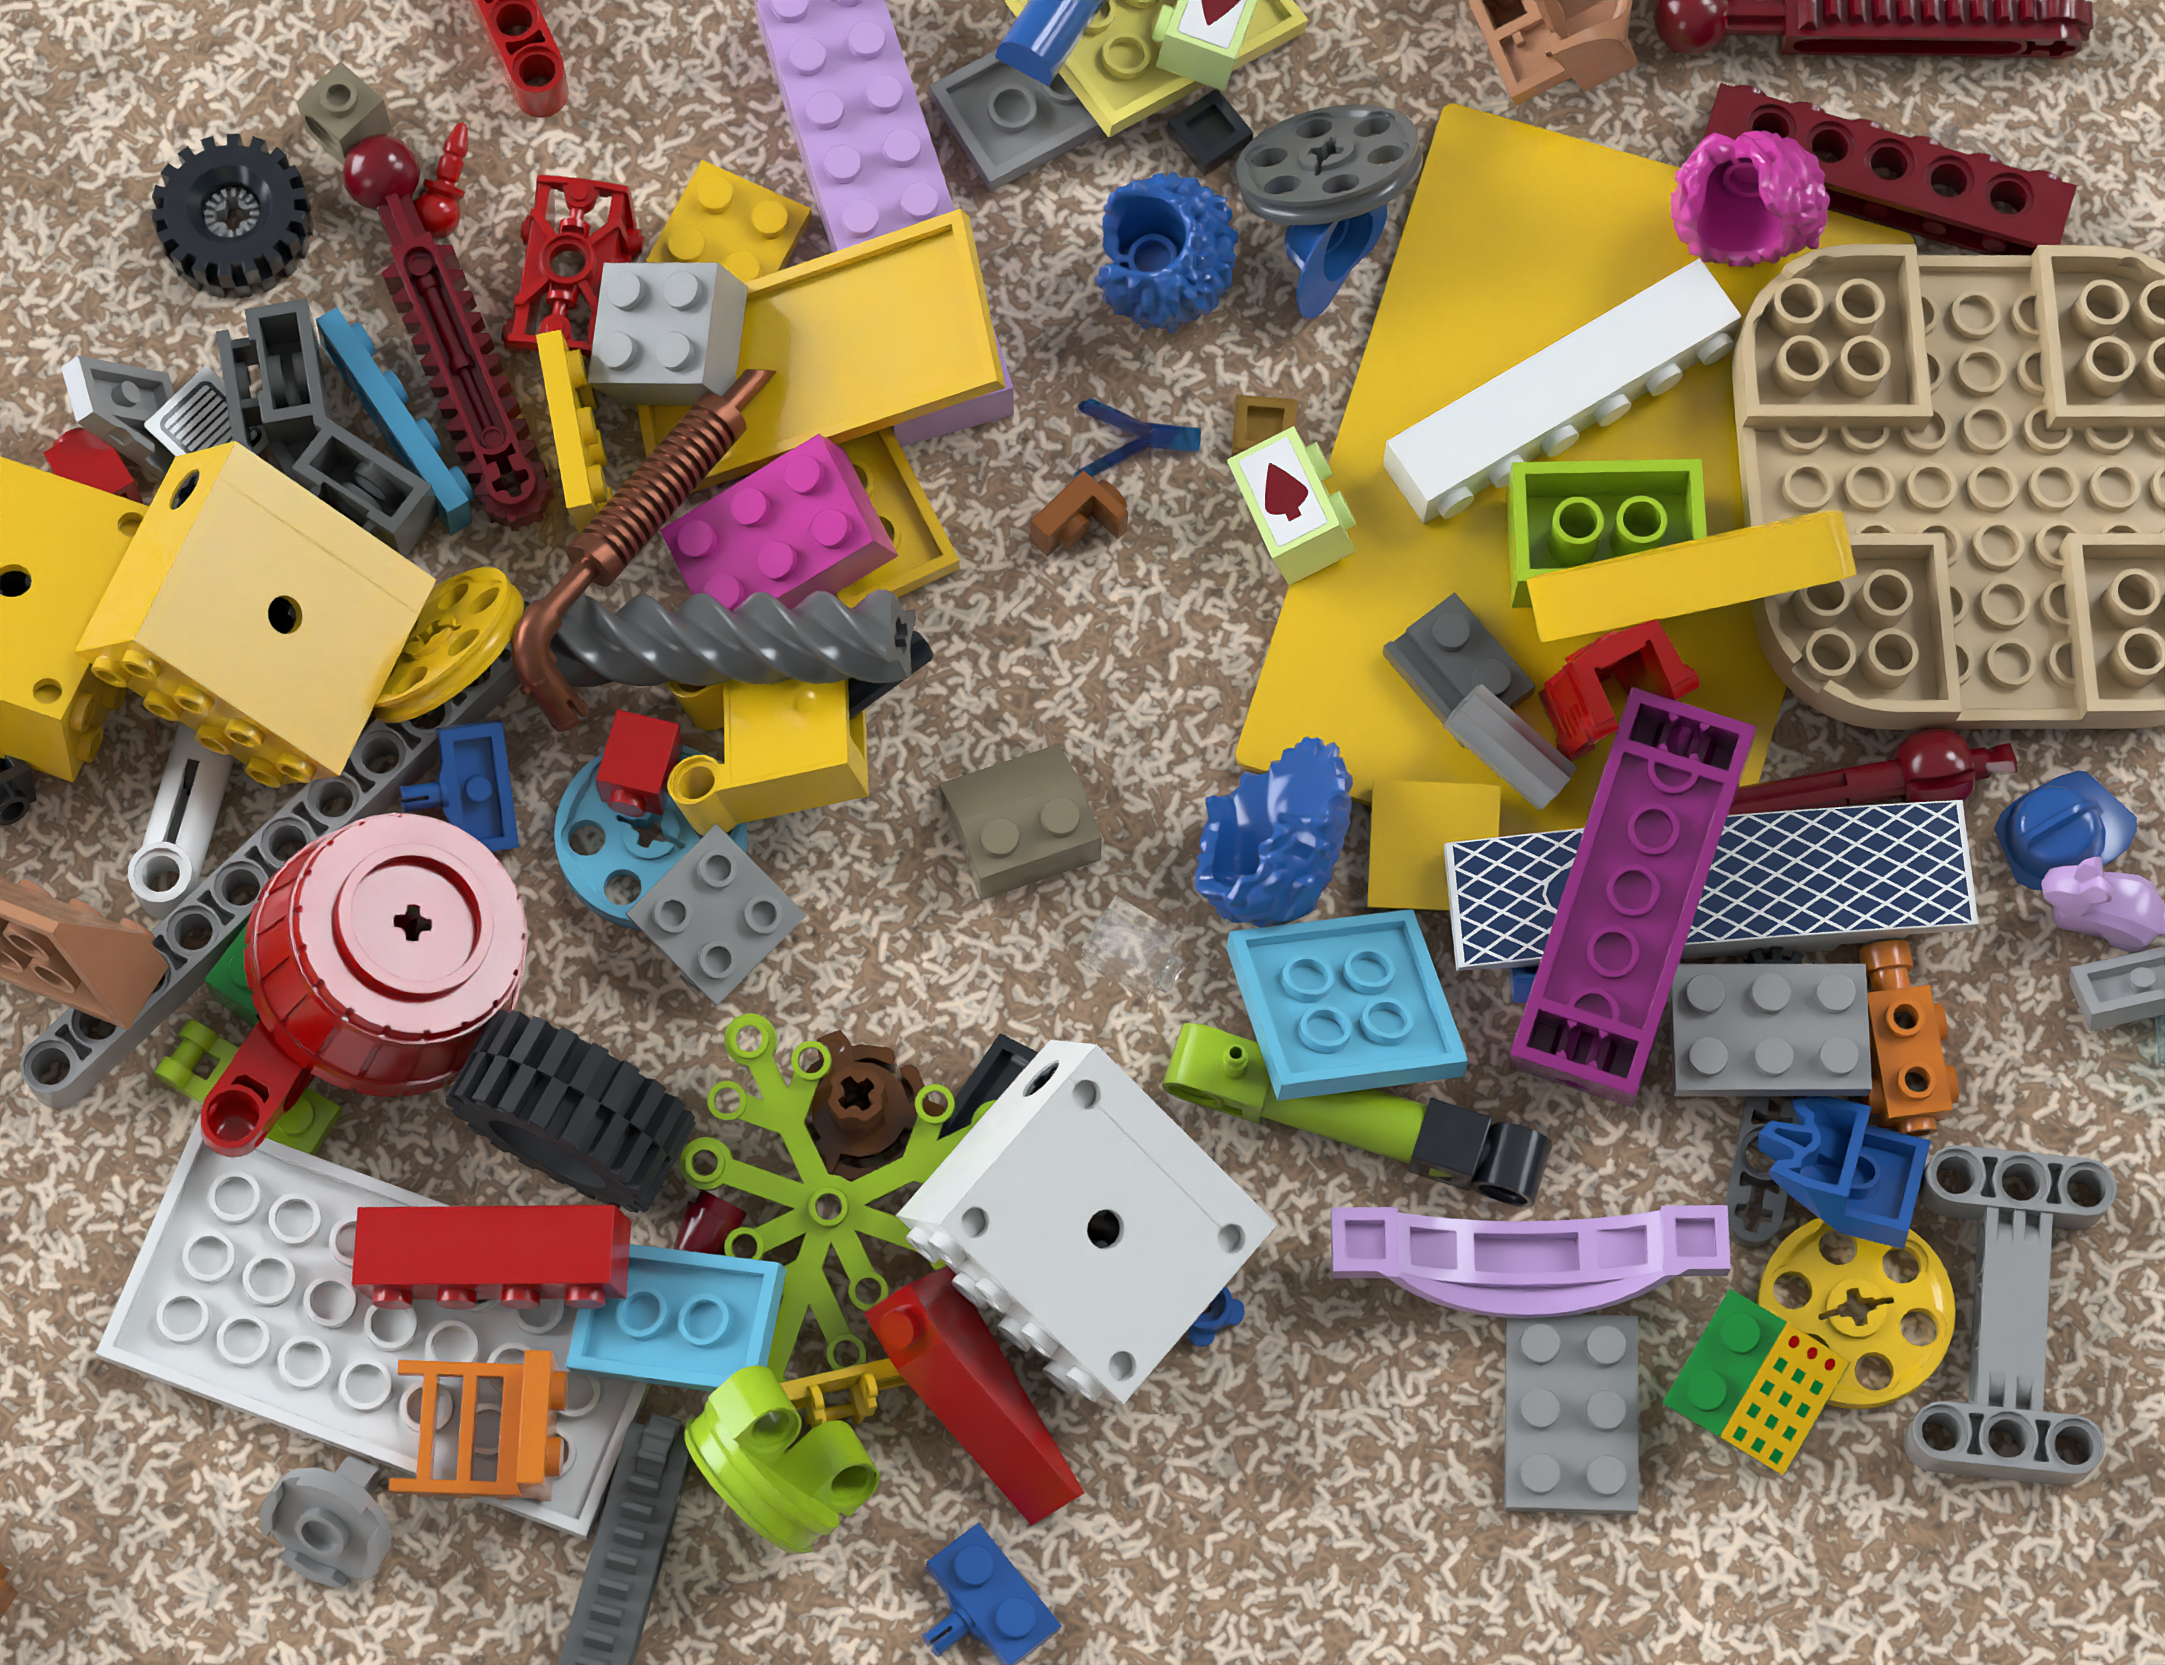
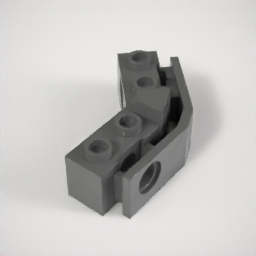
[216,298,440,558]

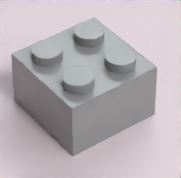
[588,263,748,406]

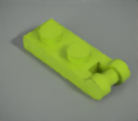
[153,1019,343,1156]

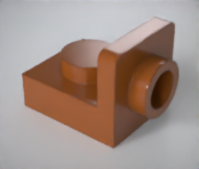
[1030,470,1128,557]

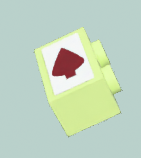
[1152,0,1258,92]
[1227,426,1357,585]

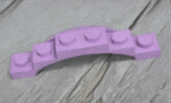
[1330,1205,1731,1318]

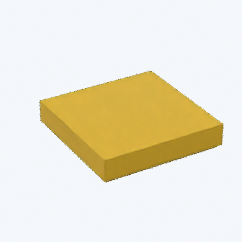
[1367,779,1501,912]

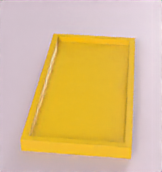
[637,209,1006,493]

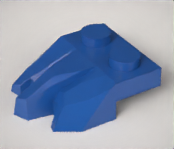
[1758,1096,1931,1249]

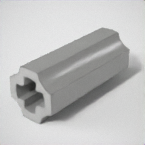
[1442,684,1577,810]

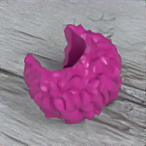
[1671,130,1830,267]

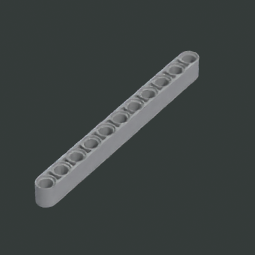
[20,598,532,1109]

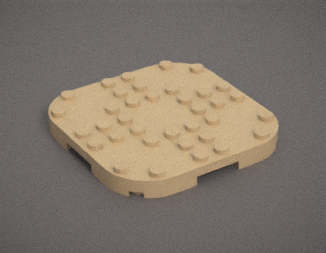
[1732,244,2165,730]

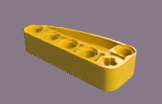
[1526,509,1857,642]

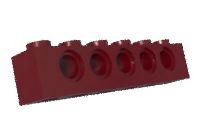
[1703,83,2077,256]

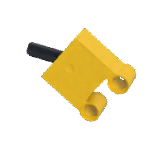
[667,631,934,836]

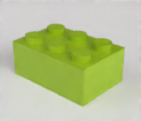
[1506,459,1707,608]

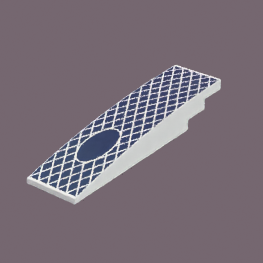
[1444,800,1978,971]

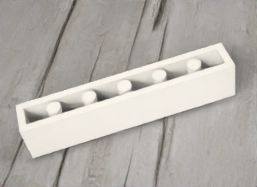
[1383,258,1742,524]

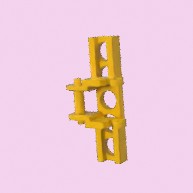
[780,1358,908,1429]

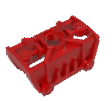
[501,175,645,362]
[1538,619,1700,762]

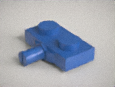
[399,719,519,852]
[921,1522,1062,1665]

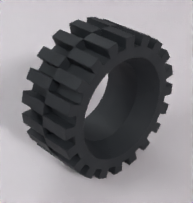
[445,1009,696,1213]

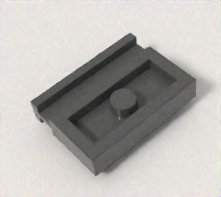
[1382,592,1536,748]

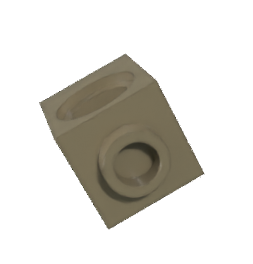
[296,61,392,165]

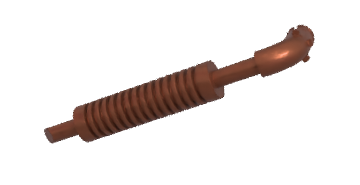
[511,369,777,732]

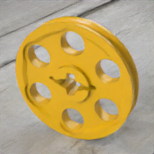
[371,567,524,723]
[1756,1218,1955,1409]

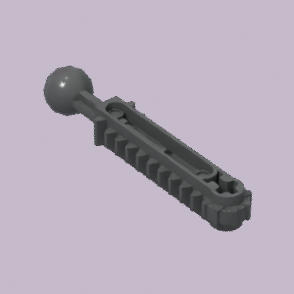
[558,1413,693,1665]

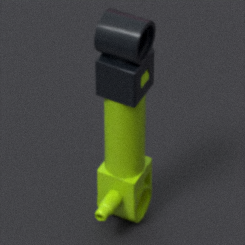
[1162,1023,1553,1207]

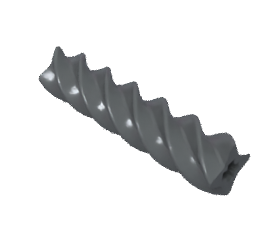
[549,589,916,687]

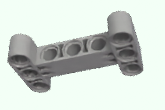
[1903,1145,2117,1486]

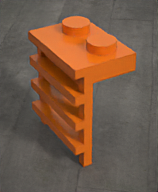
[388,1350,568,1502]

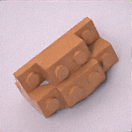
[1468,0,1639,105]

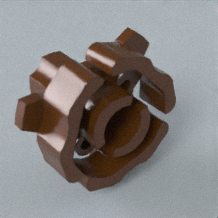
[805,1030,945,1182]

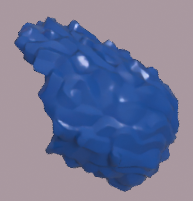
[1194,737,1353,927]

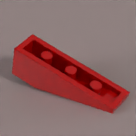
[864,1266,1085,1526]

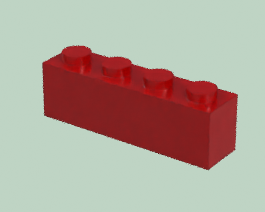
[351,1205,631,1310]

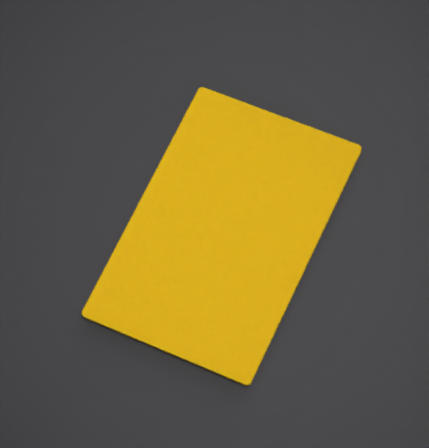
[1235,103,1915,837]

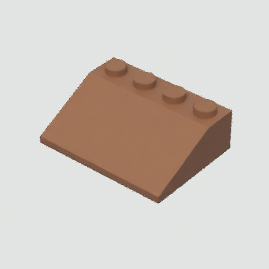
[0,875,169,1030]

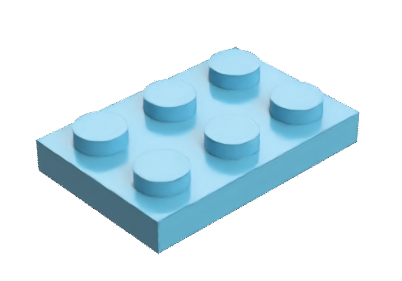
[566,1244,787,1392]

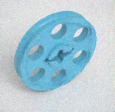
[554,745,747,930]

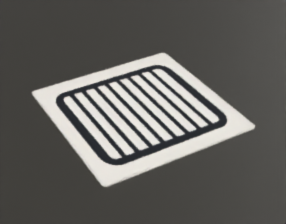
[144,366,269,456]

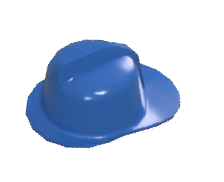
[1284,192,1387,319]
[1994,771,2137,890]

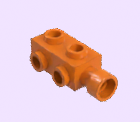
[1858,940,1959,1137]

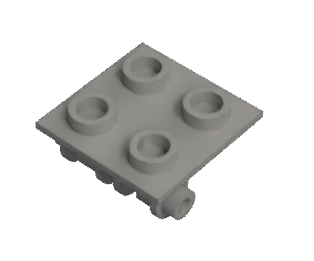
[626,824,806,1006]

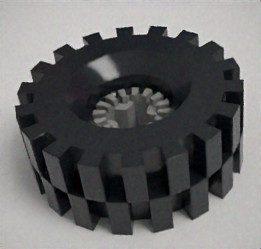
[151,134,314,298]

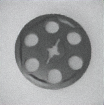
[1236,104,1423,225]

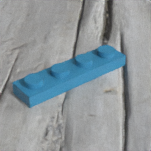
[316,307,475,536]

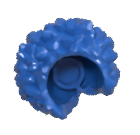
[1095,172,1238,334]

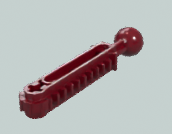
[1653,0,2094,59]
[342,133,554,532]

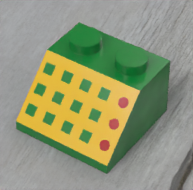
[1662,1288,1851,1476]

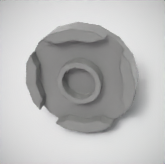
[260,1455,392,1587]

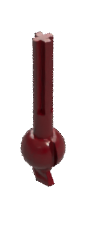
[1728,728,2018,815]

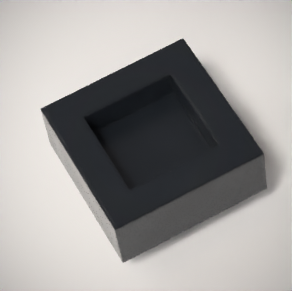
[1167,88,1254,176]

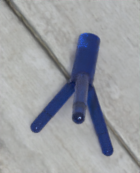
[1074,398,1201,478]

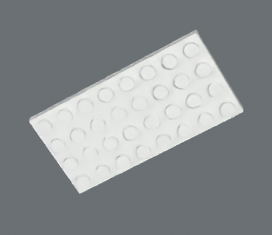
[95,1114,651,1541]

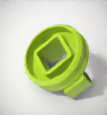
[684,1365,880,1554]

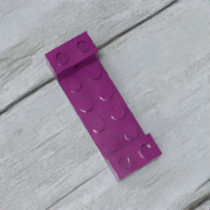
[1510,687,1756,1108]

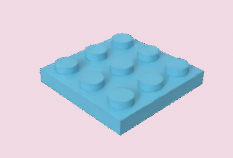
[1226,909,1468,1101]

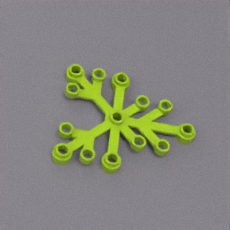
[680,1013,997,1383]

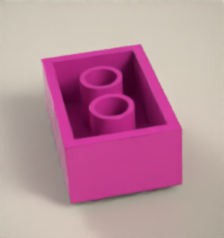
[660,434,899,611]

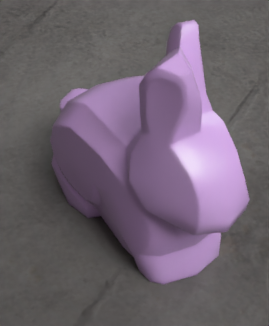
[2041,857,2165,952]

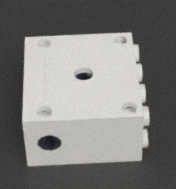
[896,1040,1277,1404]

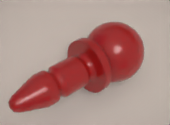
[414,122,468,239]

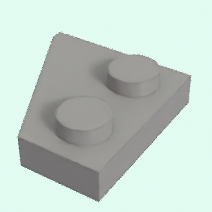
[61,356,176,481]

